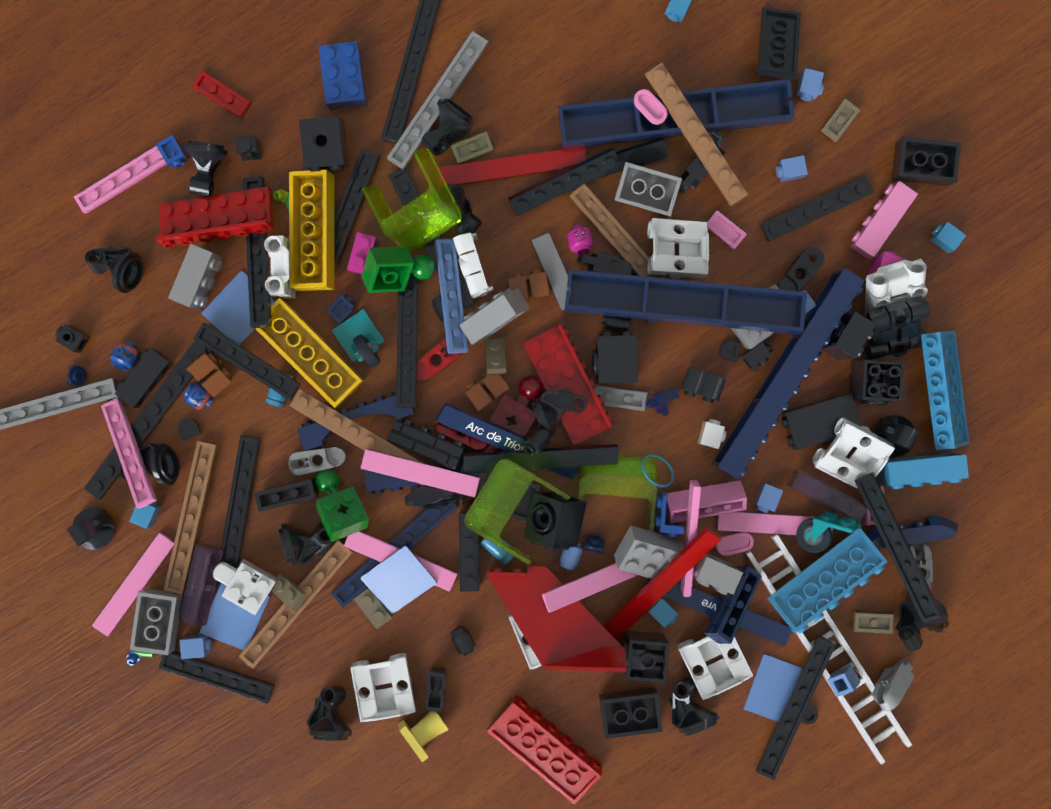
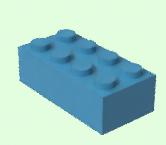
[878,453,969,489]

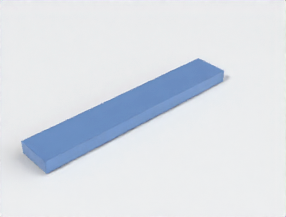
[435,239,468,354]

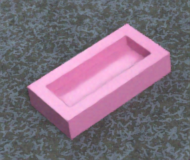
[707,210,747,250]

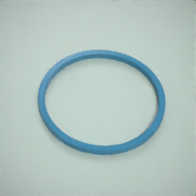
[641,454,674,487]

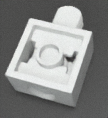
[213,559,277,615]

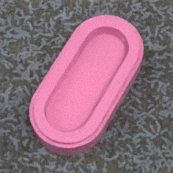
[634,89,667,125]
[715,532,754,556]

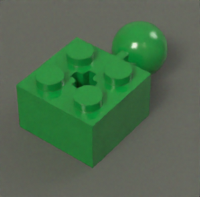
[361,247,435,293]
[315,469,369,542]

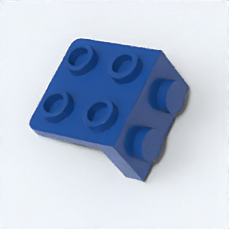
[653,491,684,537]

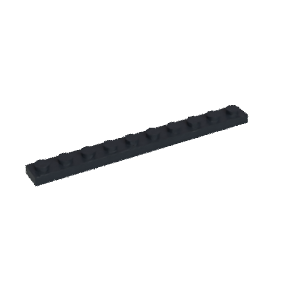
[84,340,213,500]

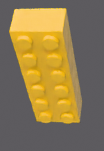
[289,170,335,291]
[255,298,365,408]

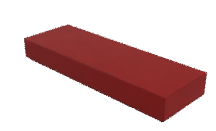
[192,71,252,119]

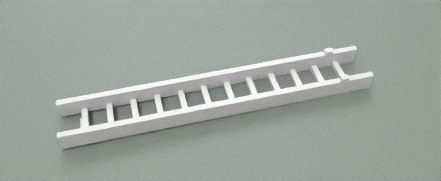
[744,534,912,765]

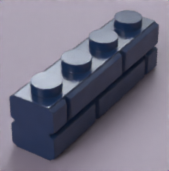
[705,566,762,644]

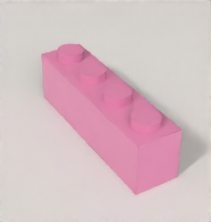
[850,181,918,260]
[666,480,747,523]

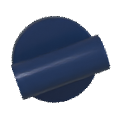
[67,365,86,385]
[583,534,605,553]

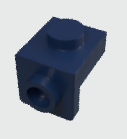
[326,293,356,324]

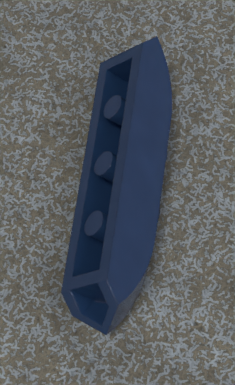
[866,516,958,549]

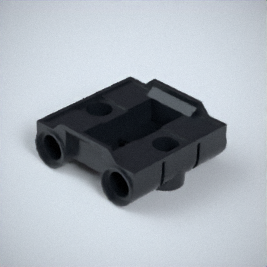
[865,296,930,360]

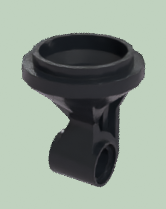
[422,98,474,156]
[184,140,228,197]
[428,184,482,234]
[85,246,144,293]
[533,387,588,437]
[873,415,919,457]
[120,443,180,486]
[66,508,115,550]
[278,523,331,565]
[895,595,949,651]
[669,678,719,736]
[307,686,352,741]

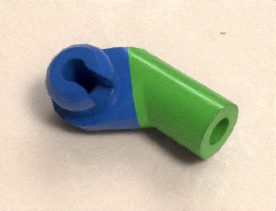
[126,650,155,665]

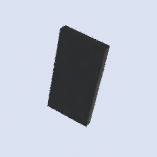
[757,7,801,80]

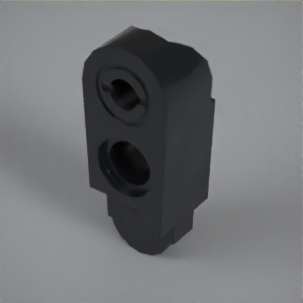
[679,146,726,194]
[777,247,825,291]
[577,252,634,275]
[404,485,460,510]

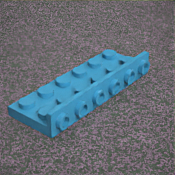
[921,330,970,450]
[767,528,888,634]

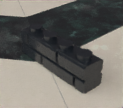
[387,419,468,471]
[459,512,480,592]

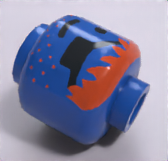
[110,341,140,371]
[183,382,214,410]

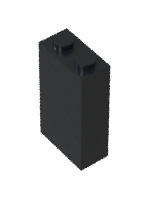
[781,393,862,450]

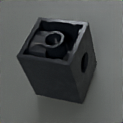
[299,116,349,172]
[592,332,638,384]
[849,360,904,405]
[524,491,587,551]
[622,631,669,683]

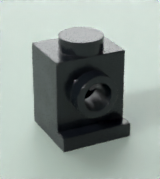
[235,135,262,161]
[55,324,90,353]
[740,342,773,371]

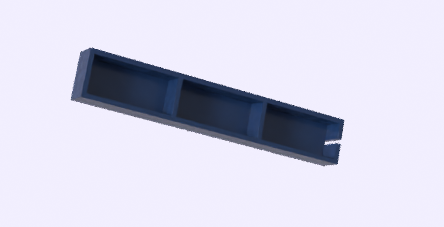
[558,79,795,149]
[712,268,865,479]
[565,269,807,335]

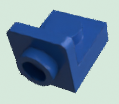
[156,135,189,168]

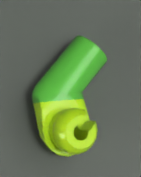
[273,189,289,214]

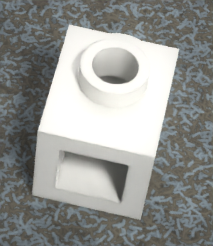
[697,419,726,449]

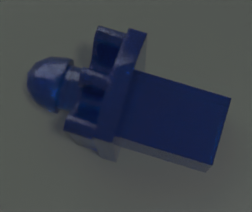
[646,388,679,416]

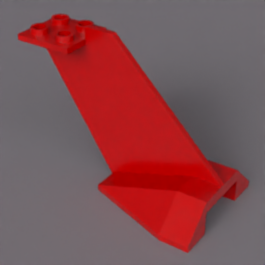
[488,566,626,672]

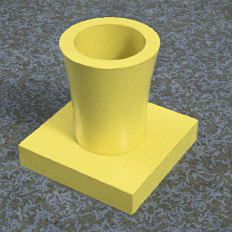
[398,711,449,762]

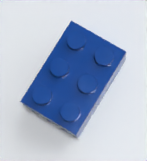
[318,41,367,110]

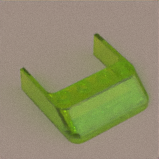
[362,149,461,253]
[577,456,657,532]
[465,459,570,564]

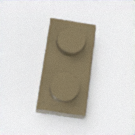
[821,99,860,142]
[451,131,494,164]
[485,338,506,374]
[271,573,307,611]
[354,588,393,630]
[853,611,894,634]

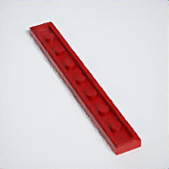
[433,147,586,188]
[603,527,722,641]

